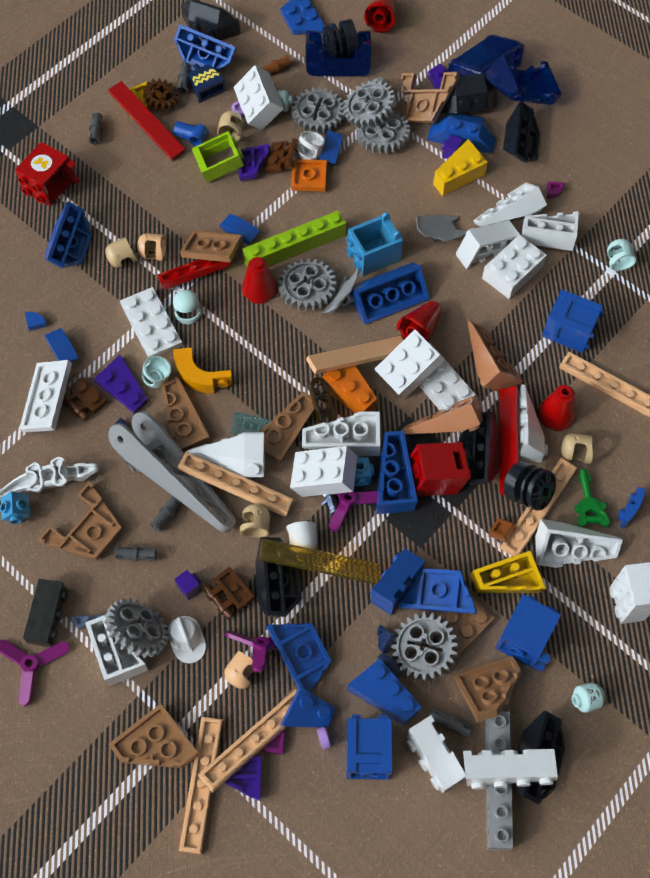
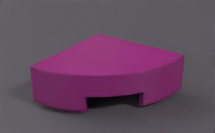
[546,181,565,199]
[262,731,286,755]

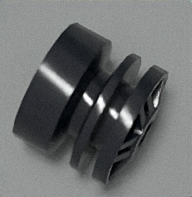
[323,19,359,60]
[503,461,556,511]

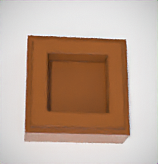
[488,518,517,543]

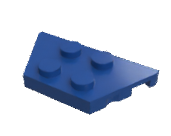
[280,0,324,35]
[398,568,477,615]
[266,623,332,692]

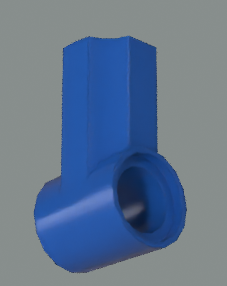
[173,121,209,146]

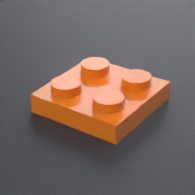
[291,159,327,192]

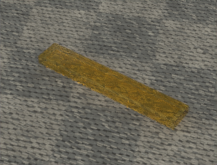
[259,538,380,585]

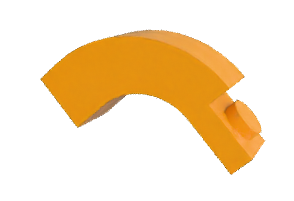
[173,348,233,394]

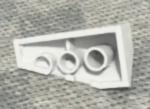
[187,432,265,477]

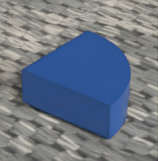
[25,312,47,331]

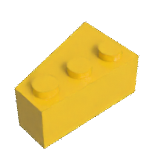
[433,139,488,196]
[470,551,546,593]

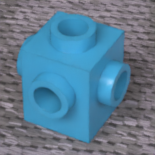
[354,457,374,487]
[0,491,31,524]

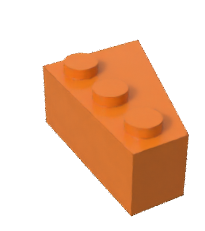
[322,366,377,413]

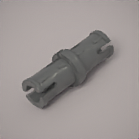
[178,62,191,94]
[89,112,103,145]
[150,495,182,532]
[115,546,157,562]
[429,707,473,738]

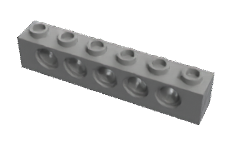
[485,711,513,851]

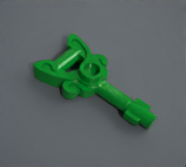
[574,469,610,528]

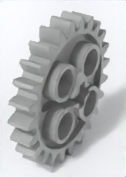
[343,80,397,129]
[292,87,345,134]
[356,111,410,154]
[278,258,337,312]
[104,598,169,658]
[391,612,459,682]

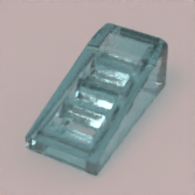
[229,412,271,435]

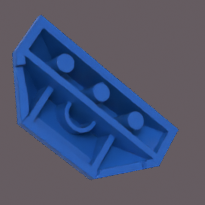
[174,24,237,72]
[427,113,496,154]
[45,201,92,268]

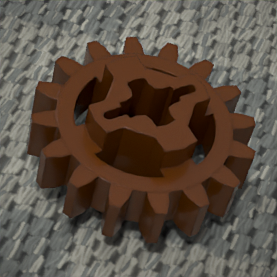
[143,78,179,112]

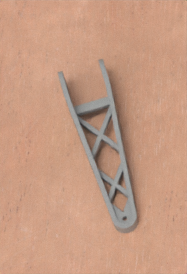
[108,411,236,533]

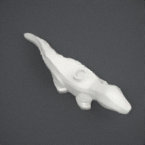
[0,457,99,500]

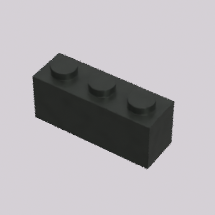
[23,579,68,647]

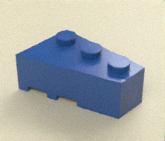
[370,548,425,615]
[347,658,422,726]

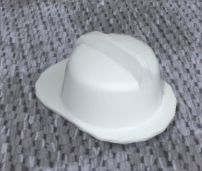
[168,616,206,664]

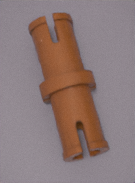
[262,55,293,75]

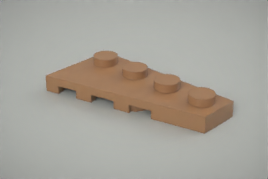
[161,377,210,452]
[259,392,319,463]

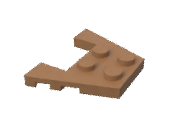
[401,72,460,123]
[37,481,123,561]

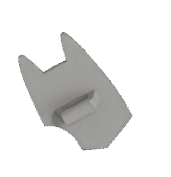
[416,215,467,242]
[322,269,360,314]

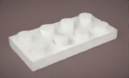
[120,287,183,357]
[419,342,476,411]
[19,360,72,432]

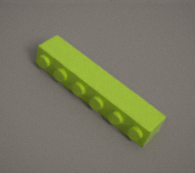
[242,210,346,267]

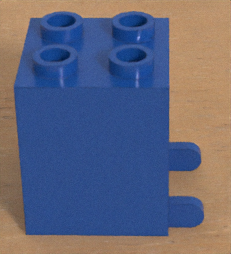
[495,594,561,671]

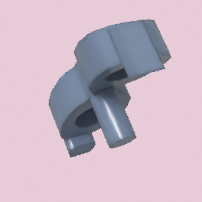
[321,494,338,515]
[72,615,103,629]

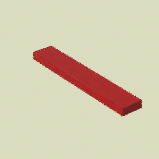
[108,81,185,161]
[499,386,520,495]

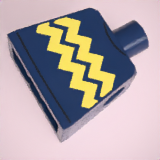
[189,64,226,103]

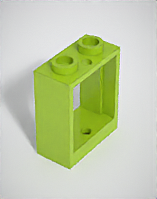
[192,131,244,183]

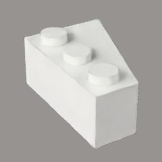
[521,211,579,251]
[456,220,519,270]
[85,615,149,686]
[406,715,466,793]

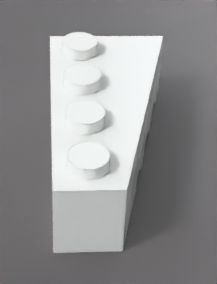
[463,749,558,790]

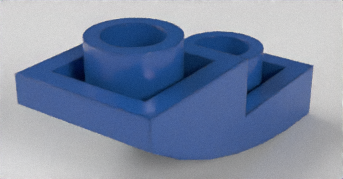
[319,130,343,166]
[219,214,260,245]
[44,328,78,362]
[618,487,646,529]

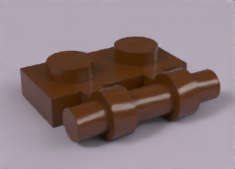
[265,138,299,173]
[62,376,108,421]
[203,566,255,620]

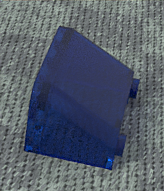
[306,31,371,76]
[448,34,525,78]
[484,55,562,105]

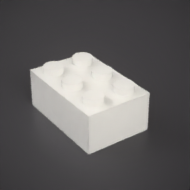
[234,65,284,130]
[482,234,547,299]
[375,330,445,399]
[290,446,358,497]
[610,562,650,624]

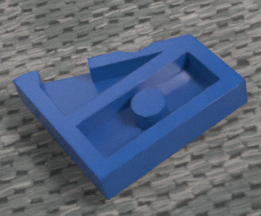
[280,687,337,728]

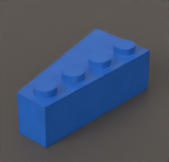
[375,431,418,515]

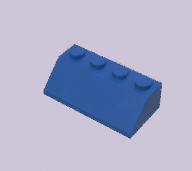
[350,262,430,324]

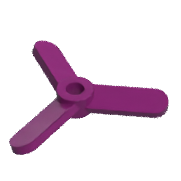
[329,491,377,532]
[225,631,277,672]
[0,640,69,707]

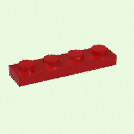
[157,259,230,290]

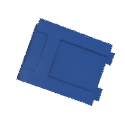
[542,289,604,353]
[346,714,392,780]

